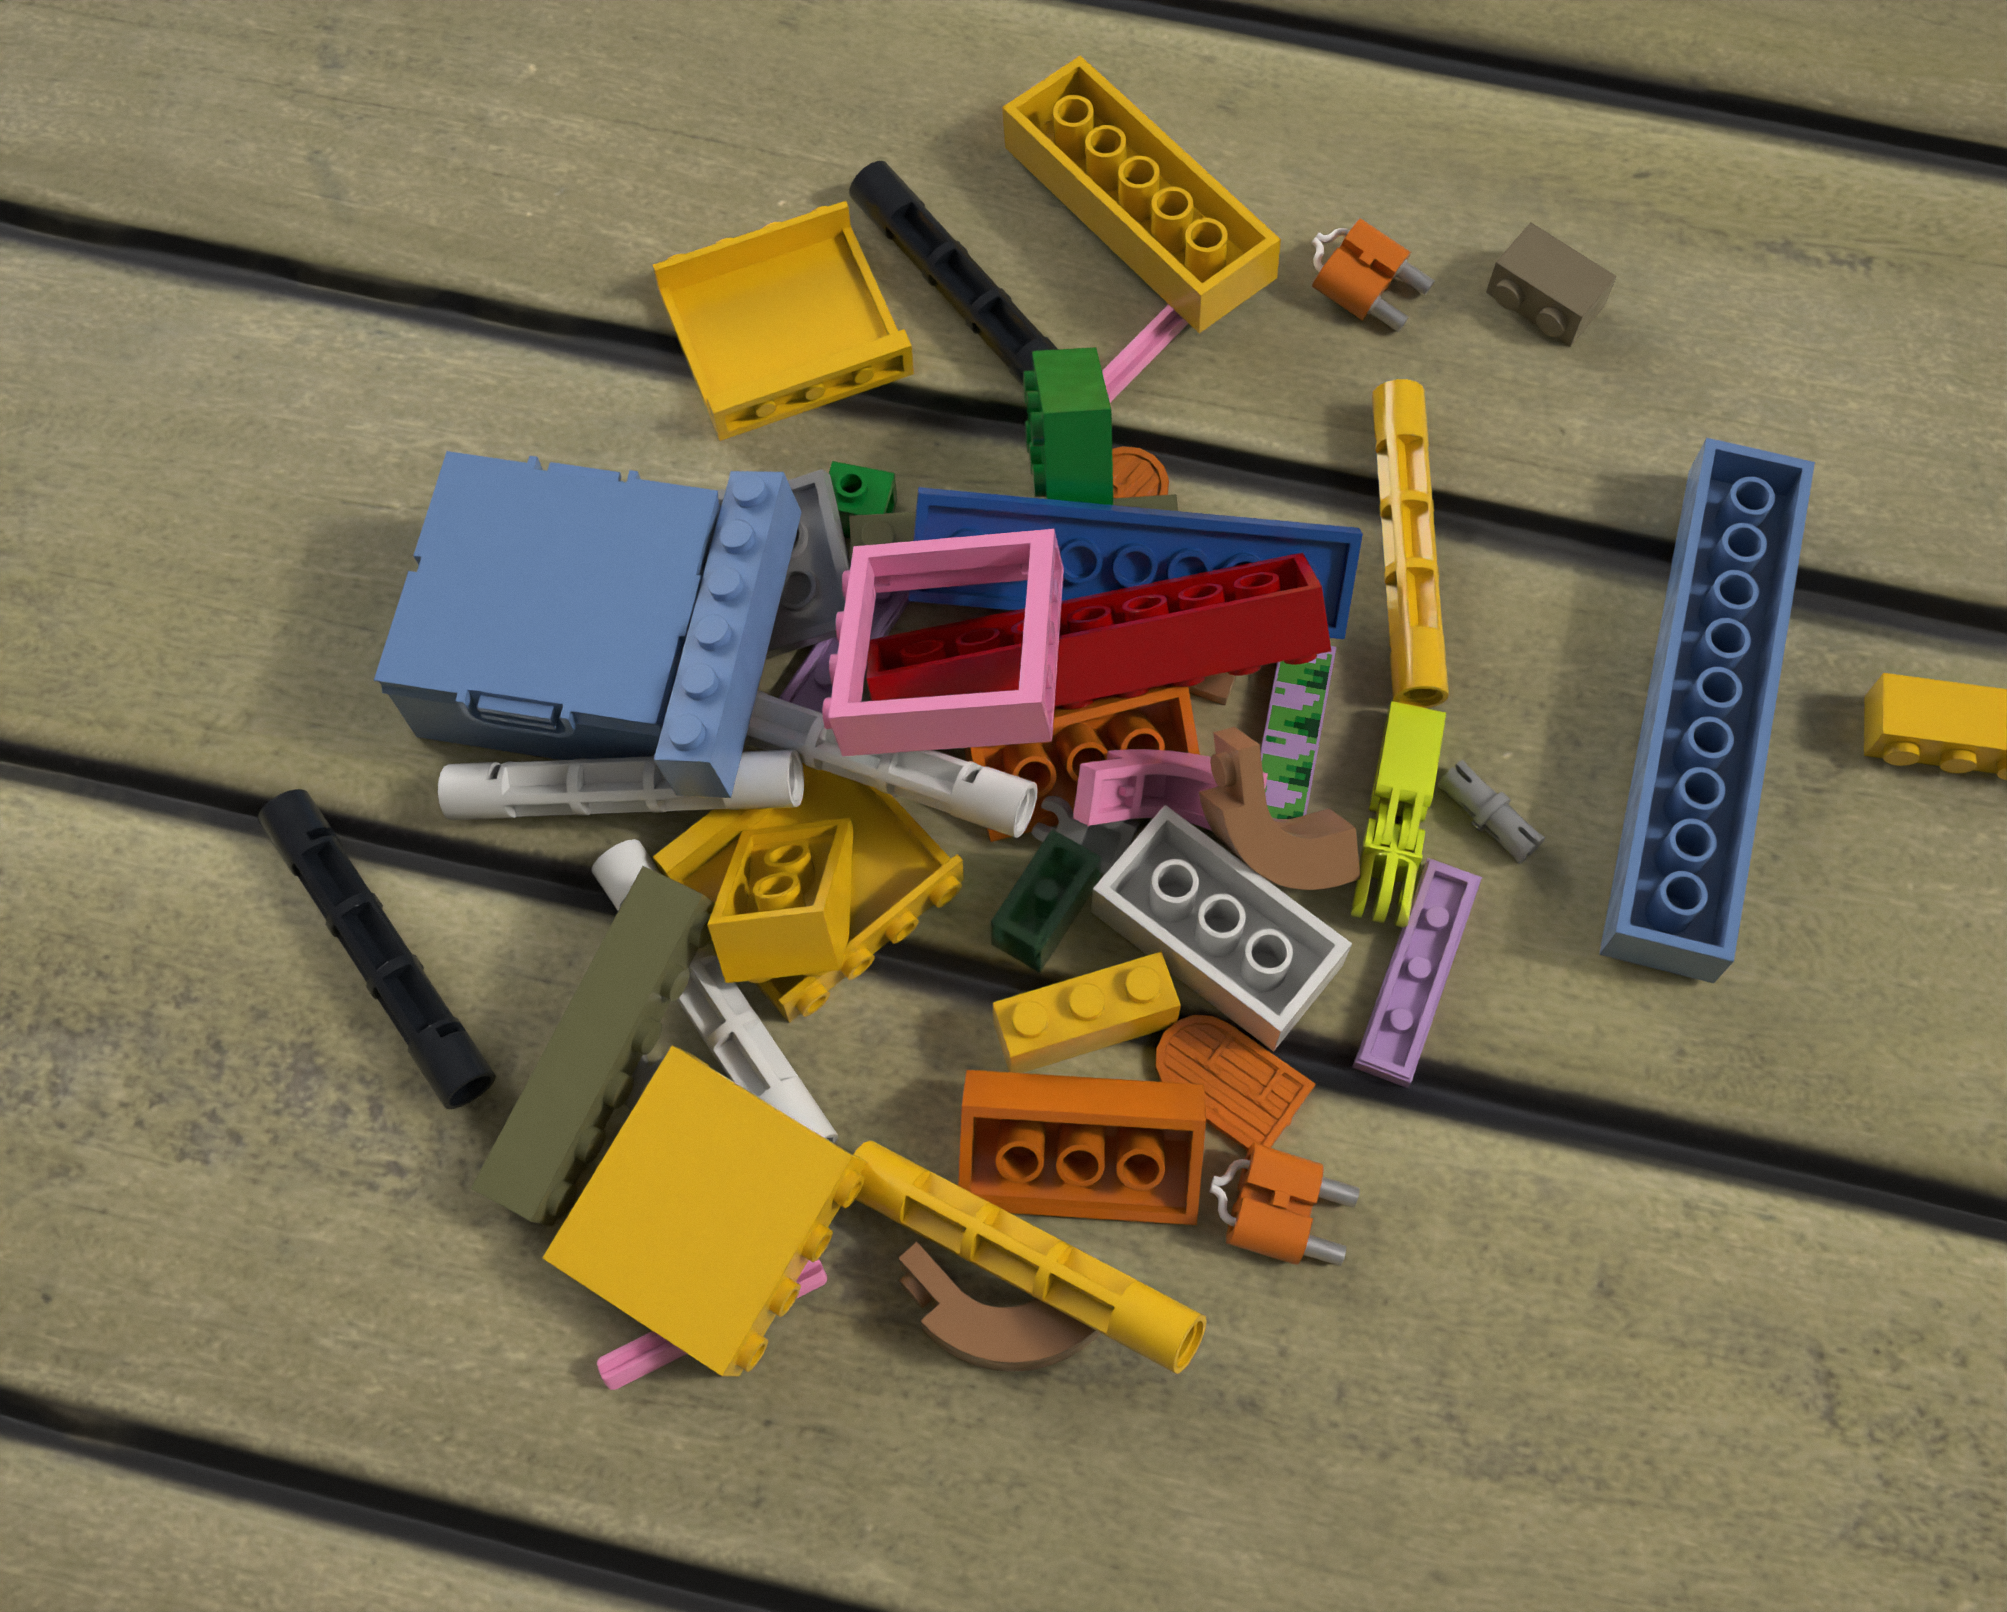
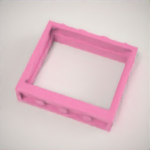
[822,529,1064,756]

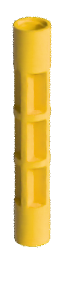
[1372,379,1449,708]
[853,1140,1207,1374]

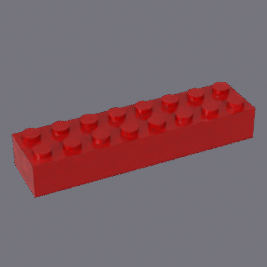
[866,552,1331,709]

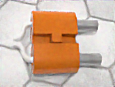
[1311,218,1435,332]
[1209,1143,1359,1266]

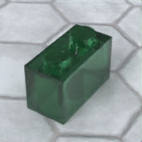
[991,829,1102,973]

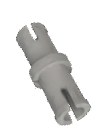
[1437,760,1545,864]

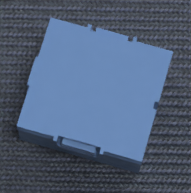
[374,451,722,760]

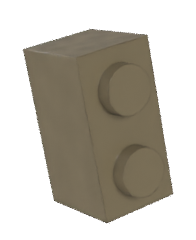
[1486,222,1617,347]

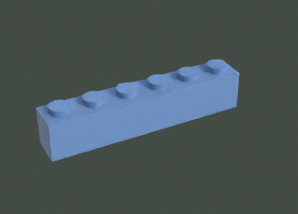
[654,471,802,798]

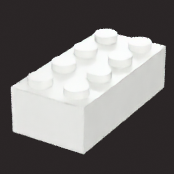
[1091,805,1352,1052]

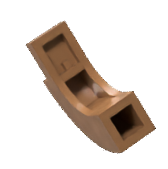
[1199,727,1360,890]
[898,1241,1101,1372]

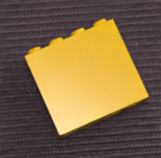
[653,201,914,441]
[653,763,964,1023]
[542,1045,867,1376]

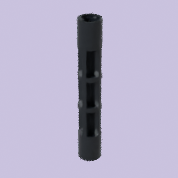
[849,161,1058,387]
[258,789,496,1109]

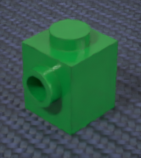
[829,461,897,539]

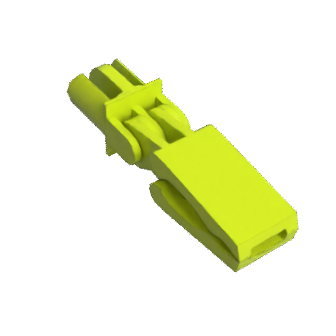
[1351,701,1446,928]

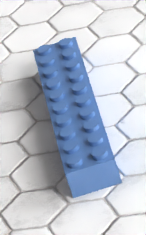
[1599,438,1815,983]

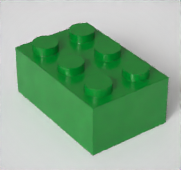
[1023,347,1114,505]

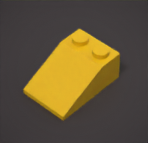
[707,817,853,983]

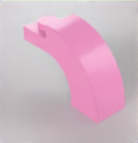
[1073,749,1268,831]

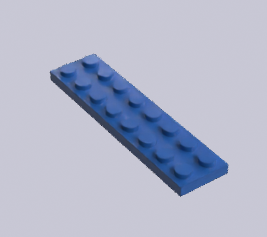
[908,487,1363,639]

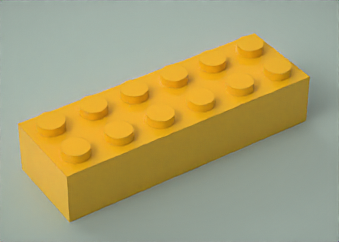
[1002,55,1281,334]

